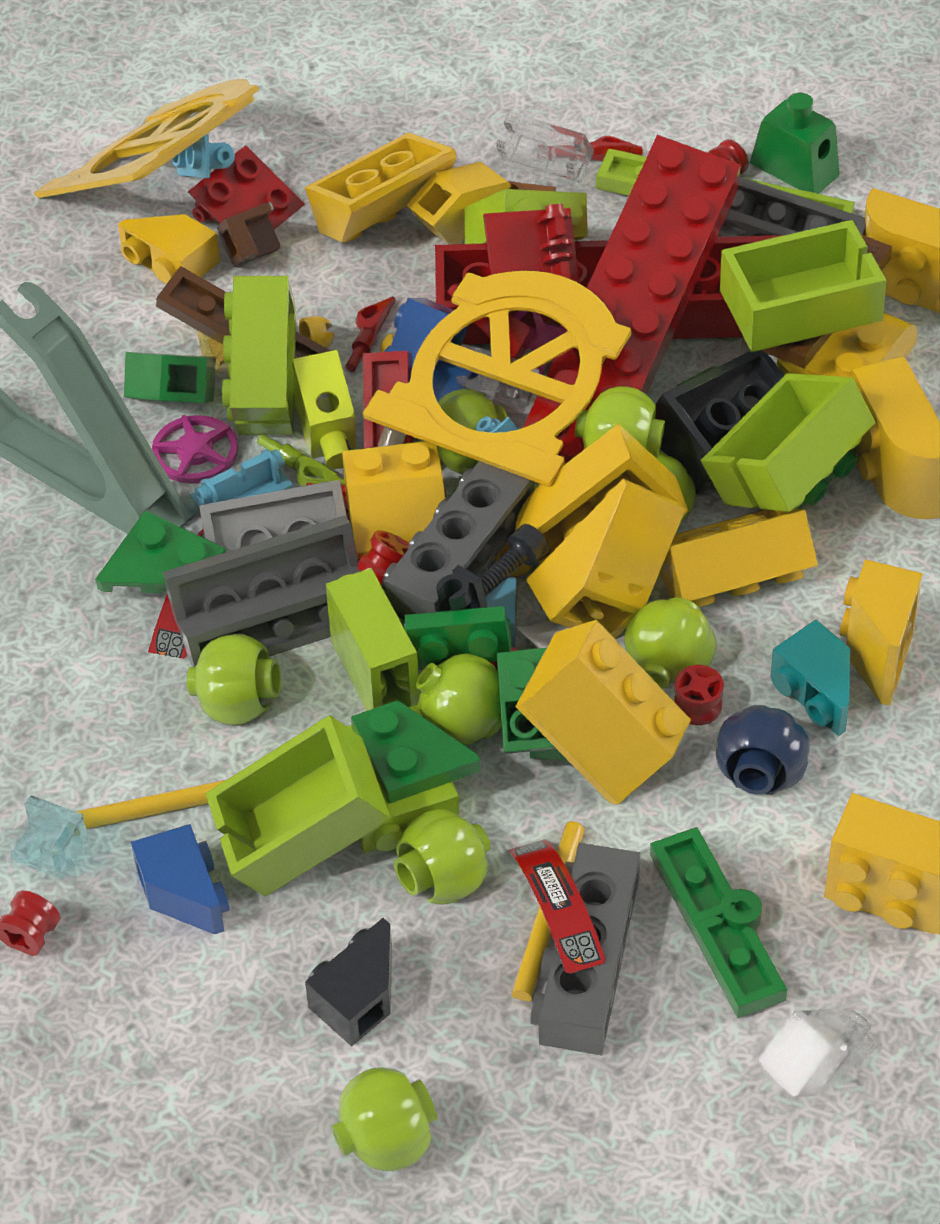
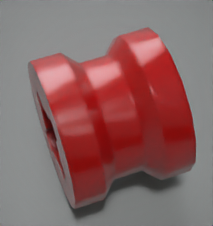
[357,530,409,586]
[674,665,724,726]
[0,890,61,956]

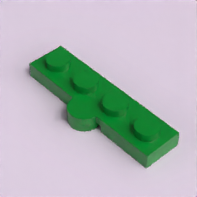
[650,827,787,1018]

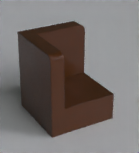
[217,201,281,267]

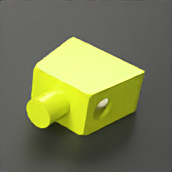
[292,350,356,469]

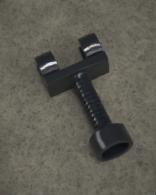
[436,524,550,611]

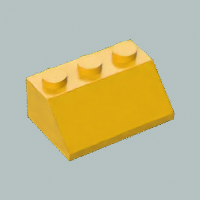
[305,132,457,242]
[659,509,818,607]
[516,620,691,804]

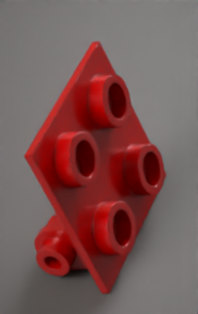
[188,145,305,230]
[483,204,579,283]

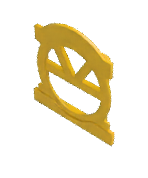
[33,79,259,198]
[363,271,631,487]

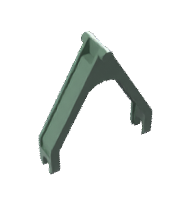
[0,282,198,534]

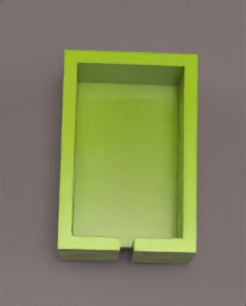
[720,220,887,352]
[222,275,296,435]
[701,373,876,512]
[205,715,391,896]

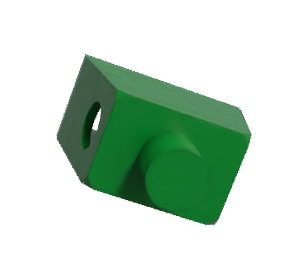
[750,92,840,194]

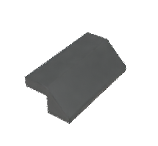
[162,516,360,667]

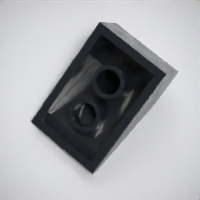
[655,349,785,495]

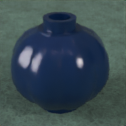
[715,705,810,795]

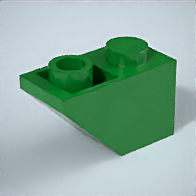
[124,352,216,403]
[497,648,556,754]

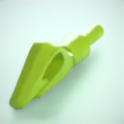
[257,434,345,486]

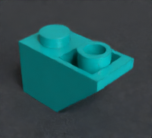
[770,619,850,737]

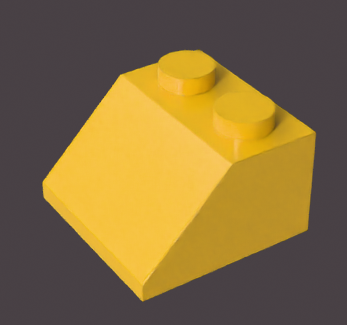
[342,441,445,559]
[839,559,923,706]

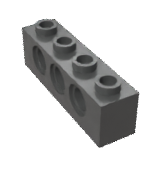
[720,176,866,236]
[382,461,535,620]
[530,842,640,1056]

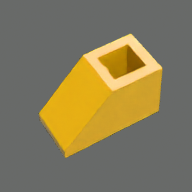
[406,161,511,245]
[118,214,220,284]

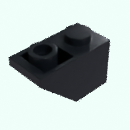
[305,918,392,1047]

